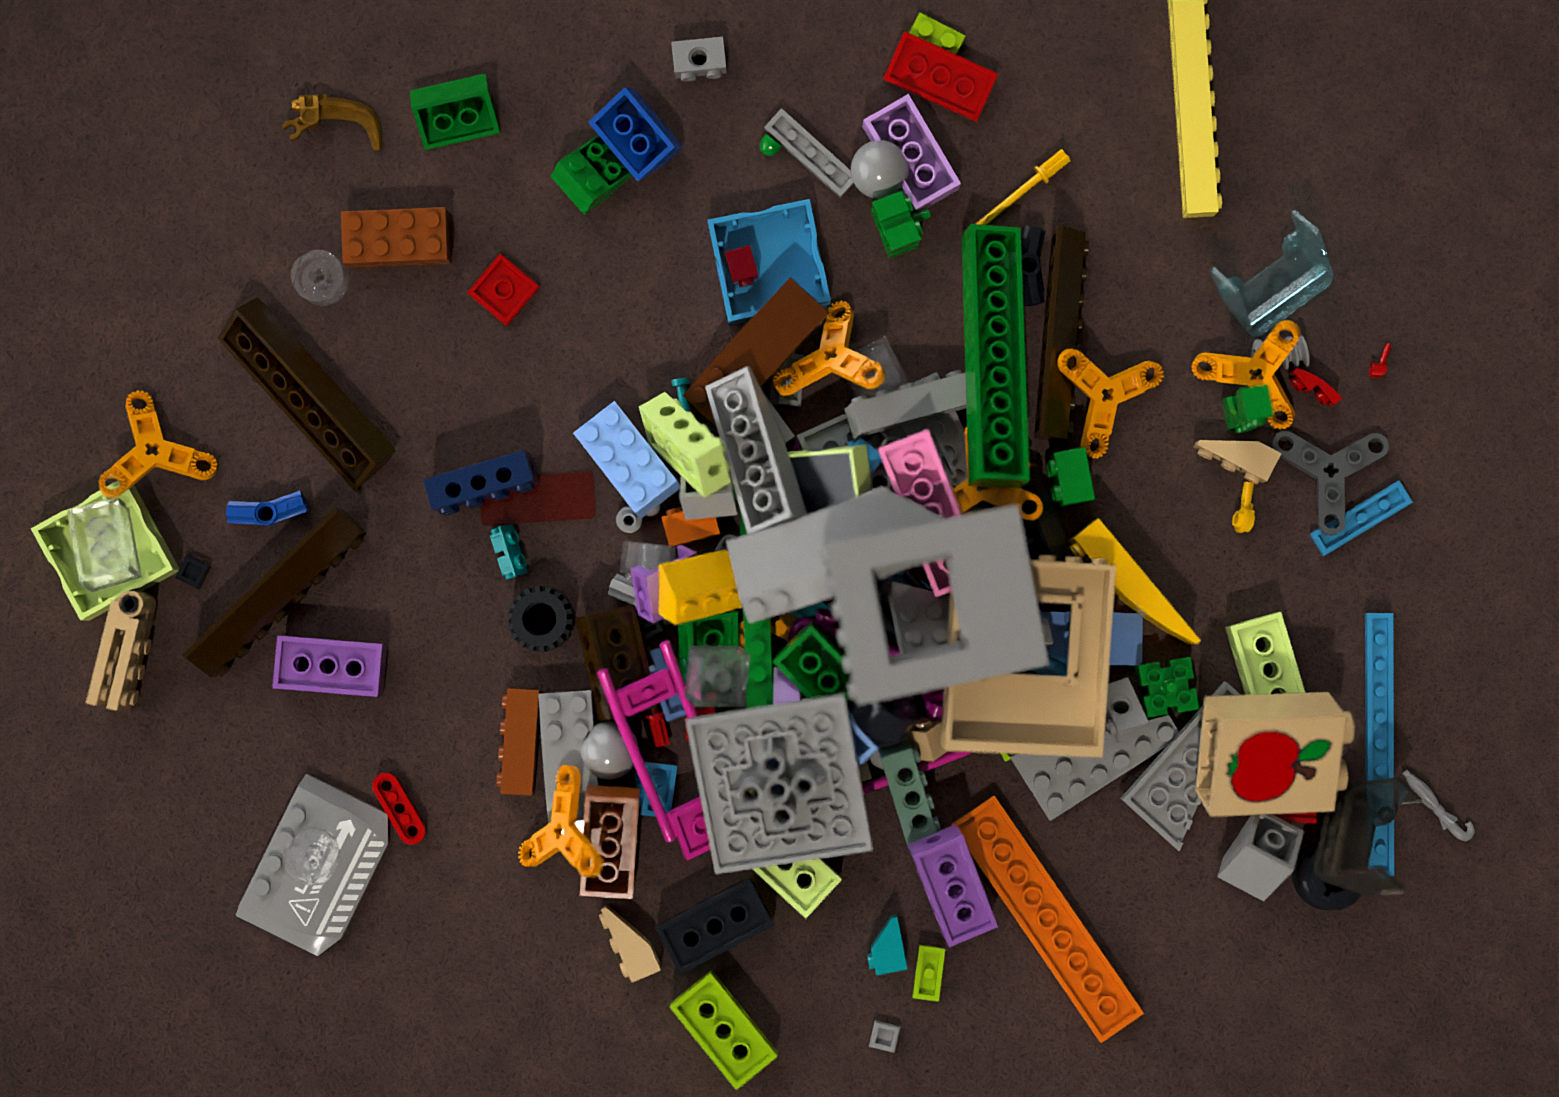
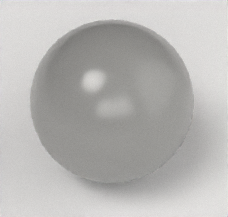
[851,140,909,199]
[581,721,639,780]

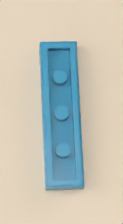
[1309,480,1413,556]

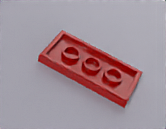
[883,31,999,122]

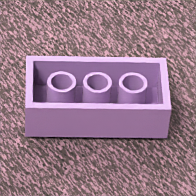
[862,94,961,213]

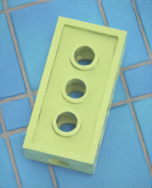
[639,392,731,498]
[1225,612,1305,695]
[753,858,842,918]

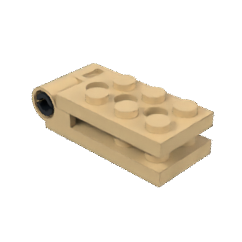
[86,591,156,711]

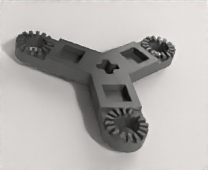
[1271,431,1389,536]

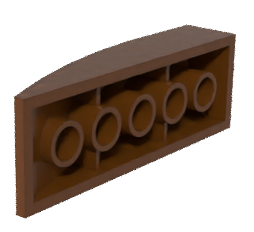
[683,277,829,427]

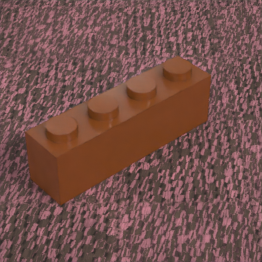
[496,688,541,796]

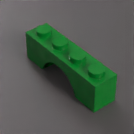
[1222,384,1274,434]

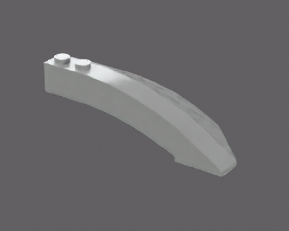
[726,486,946,623]

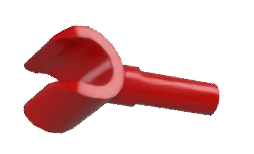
[1369,343,1392,378]

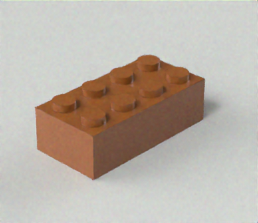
[341,207,451,268]
[580,785,640,899]

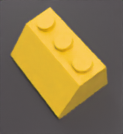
[658,549,742,625]

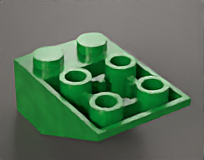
[551,135,632,215]

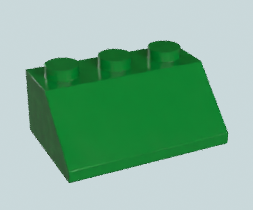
[410,73,500,150]
[678,610,739,693]
[773,620,851,702]

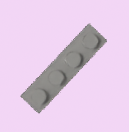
[764,108,854,198]

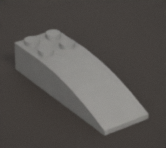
[705,367,807,534]
[538,690,600,834]

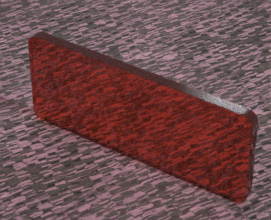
[479,472,596,526]

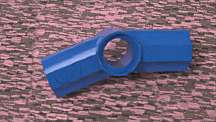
[226,490,309,526]

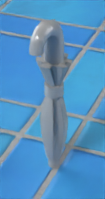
[1402,770,1475,842]

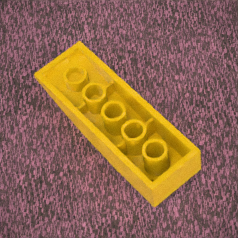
[1068,518,1201,644]

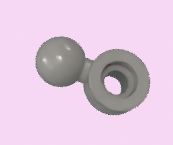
[616,504,660,533]

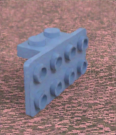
[1039,612,1143,665]

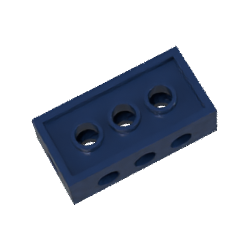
[423,450,540,516]

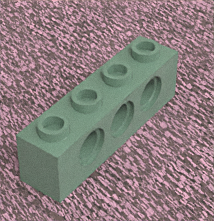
[878,739,941,852]

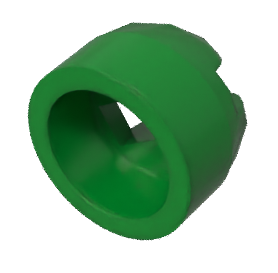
[760,134,782,156]

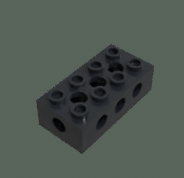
[656,876,774,975]

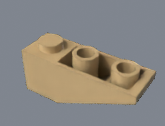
[1193,440,1282,484]
[599,905,662,982]

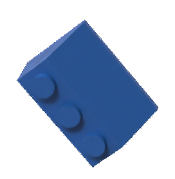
[588,87,684,182]

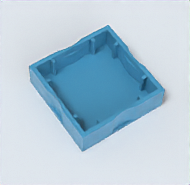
[707,199,831,326]

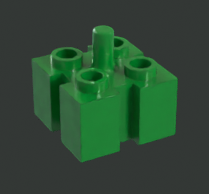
[871,191,931,259]
[1134,657,1199,718]

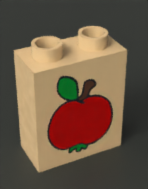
[1195,692,1354,817]

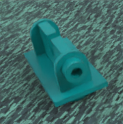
[490,524,528,580]

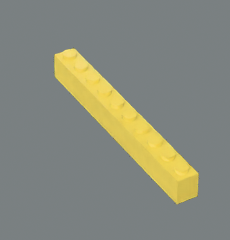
[1168,0,1222,218]

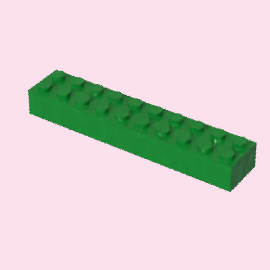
[961,224,1030,488]

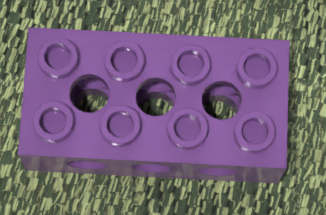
[273,636,388,697]
[907,824,998,947]

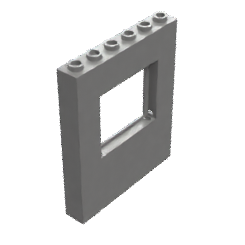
[821,504,1049,705]

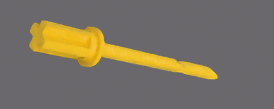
[976,149,1070,225]

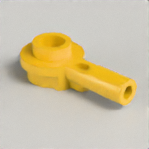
[1232,482,1255,533]

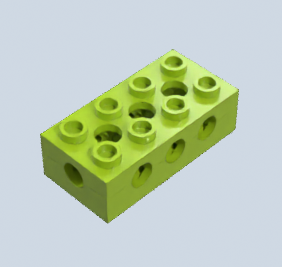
[670,969,778,1090]

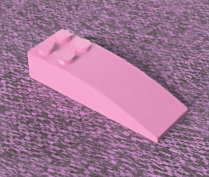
[878,430,963,597]

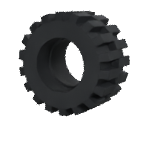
[507,586,575,652]

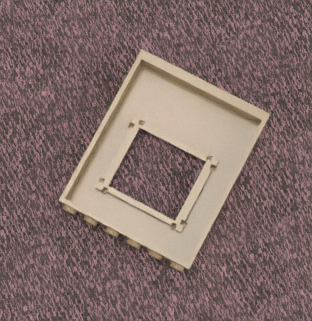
[940,555,1116,758]

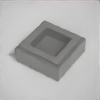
[869,1020,900,1053]

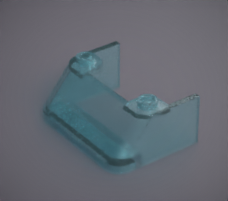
[1210,210,1334,337]

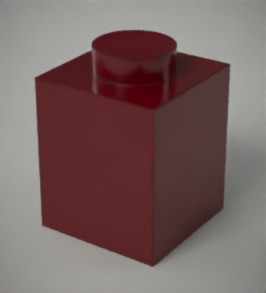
[725,245,759,288]

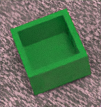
[1045,447,1095,508]

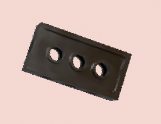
[575,605,658,720]

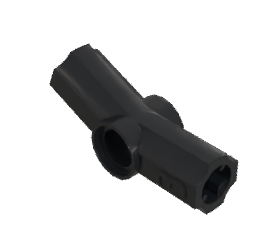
[1021,226,1046,307]

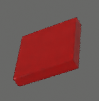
[467,253,540,326]

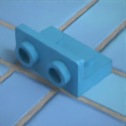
[634,761,677,816]

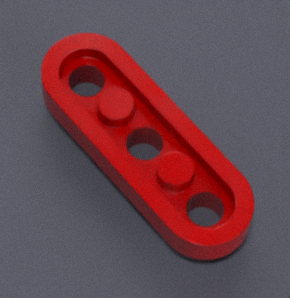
[372,772,426,845]

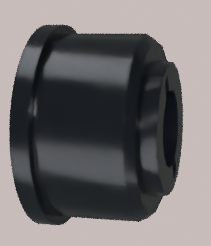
[852,692,927,743]
[1292,841,1365,910]

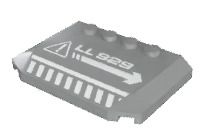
[236,774,389,956]

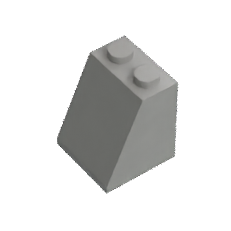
[1217,814,1304,901]

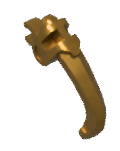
[282,94,382,152]

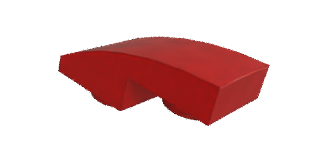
[1288,368,1342,407]

